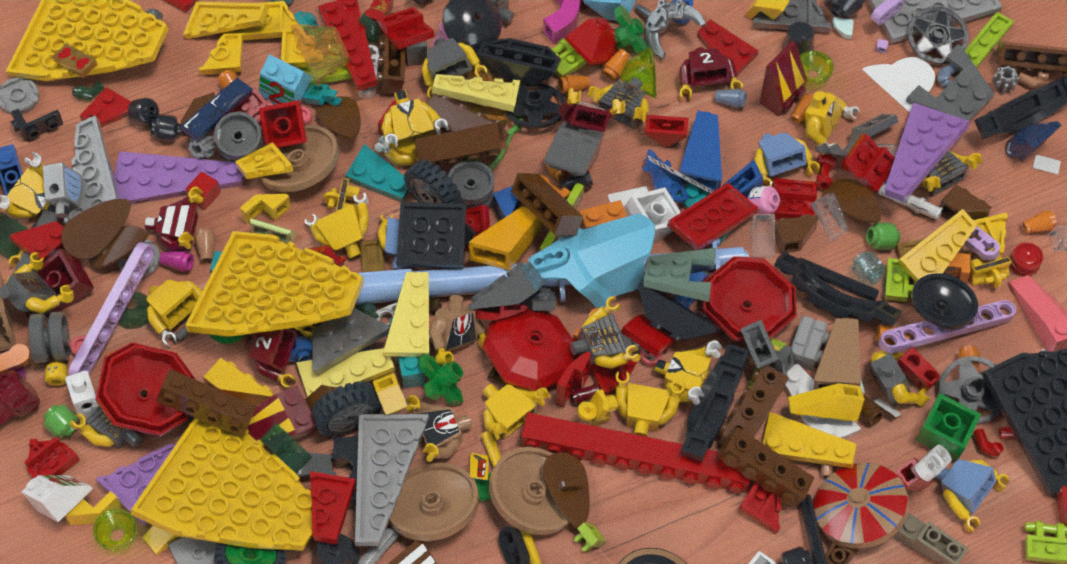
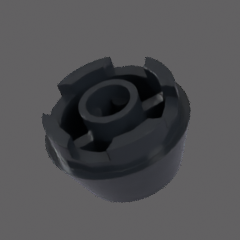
[825,0,865,19]
[312,533,360,564]

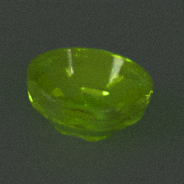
[800,51,834,85]
[93,509,137,551]

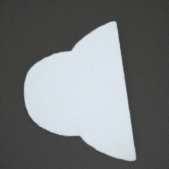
[862,57,935,113]

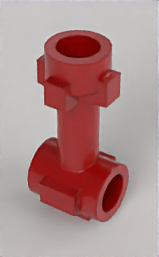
[816,153,836,189]

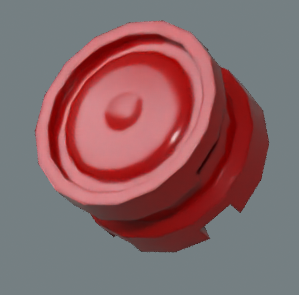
[1010,242,1044,277]

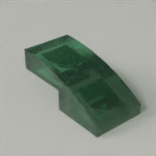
[260,423,312,474]

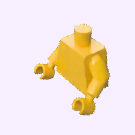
[615,371,686,437]
[483,384,551,440]

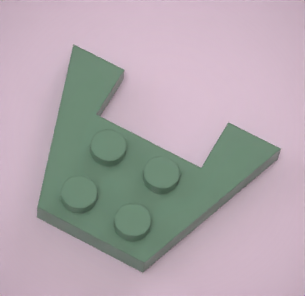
[644,248,716,302]

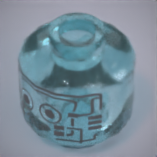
[852,251,884,284]

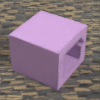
[876,39,888,54]

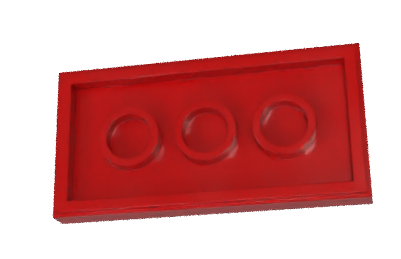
[667,183,758,250]

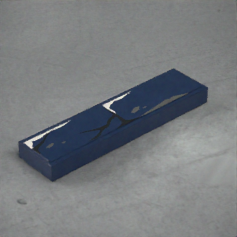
[181,78,253,141]

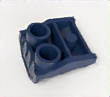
[1006,121,1062,161]

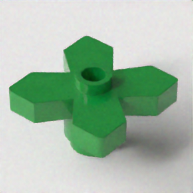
[614,5,649,58]
[418,354,464,406]

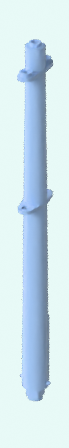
[355,238,749,305]

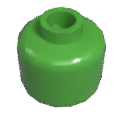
[866,222,900,250]
[43,404,78,439]

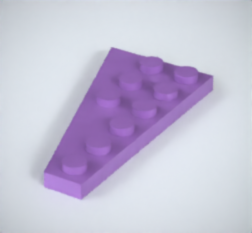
[885,103,969,202]
[113,151,244,205]
[96,443,177,526]

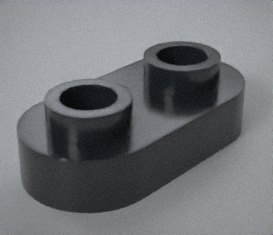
[498,527,530,564]

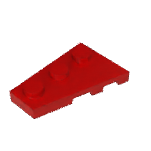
[697,19,759,75]
[310,471,356,544]

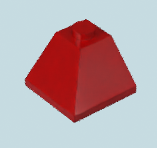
[565,17,617,65]
[259,100,308,148]

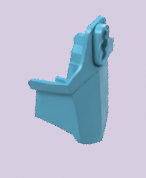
[529,214,655,308]

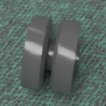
[214,112,263,162]
[448,161,494,209]
[29,311,70,363]

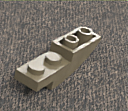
[892,512,969,564]

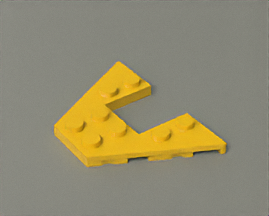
[199,1,323,75]

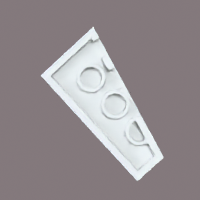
[784,364,861,439]

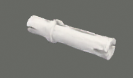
[878,182,943,221]

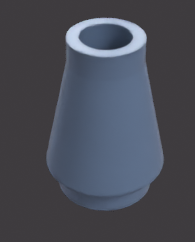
[715,88,747,109]

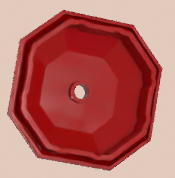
[703,256,797,342]
[482,308,580,391]
[95,342,195,436]

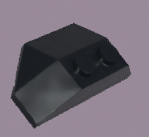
[476,38,561,86]
[638,283,721,342]

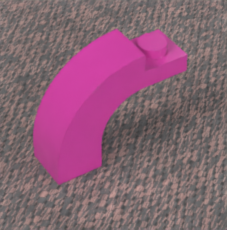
[543,0,580,45]

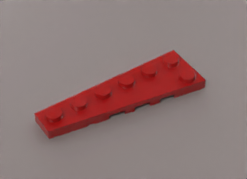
[318,0,378,91]

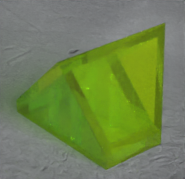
[621,47,656,98]

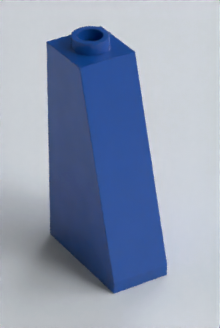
[679,110,722,191]

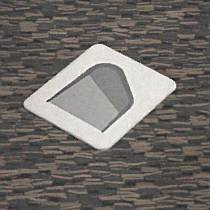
[749,551,776,564]

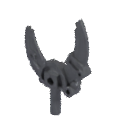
[635,0,706,59]

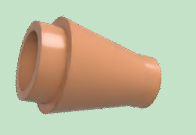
[194,229,216,263]

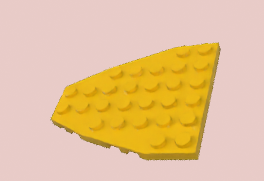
[6,0,169,81]
[185,231,364,336]
[131,418,313,551]

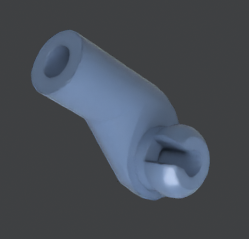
[937,64,959,88]

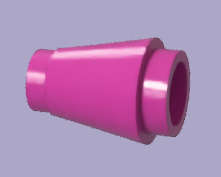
[159,251,194,273]

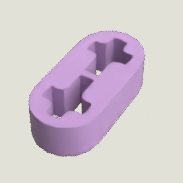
[870,0,904,25]
[964,227,1000,261]

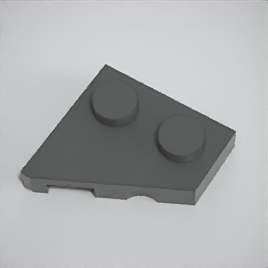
[521,287,555,311]

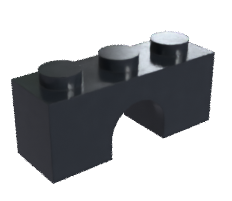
[333,436,358,510]

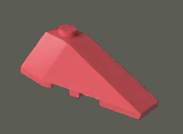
[1008,275,1067,352]

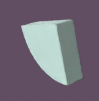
[832,17,854,40]

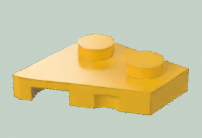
[235,142,294,179]
[970,213,1008,261]

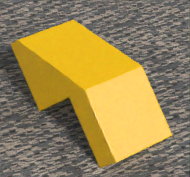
[745,0,790,20]
[240,194,291,224]
[65,491,121,525]

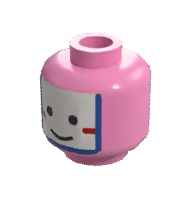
[748,186,780,214]

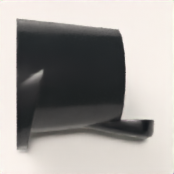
[782,22,814,65]

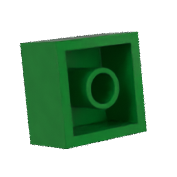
[915,393,981,461]

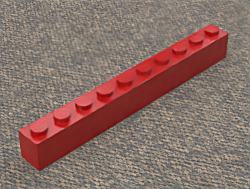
[521,412,750,493]

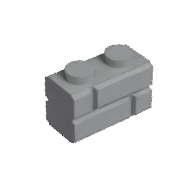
[792,316,830,370]

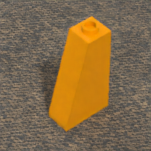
[469,206,542,271]

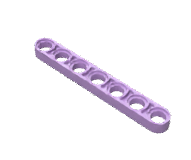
[68,242,154,376]
[878,300,1016,353]

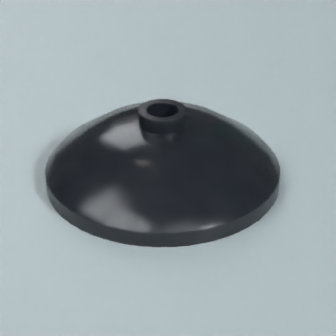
[442,0,502,52]
[911,273,978,329]

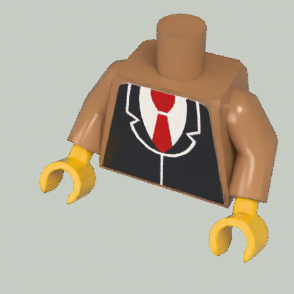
[429,295,486,365]
[405,395,472,462]

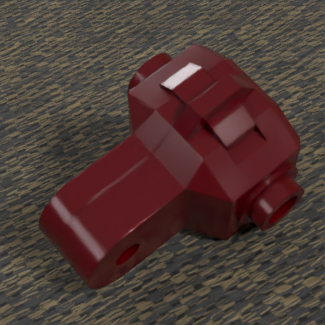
[0,370,40,426]

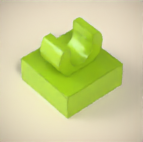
[574,522,607,552]

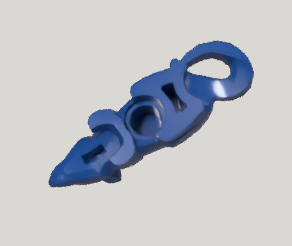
[643,149,689,203]

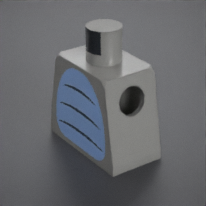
[43,162,83,218]

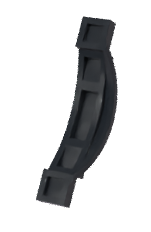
[974,75,1067,139]
[774,252,902,326]
[681,344,750,462]

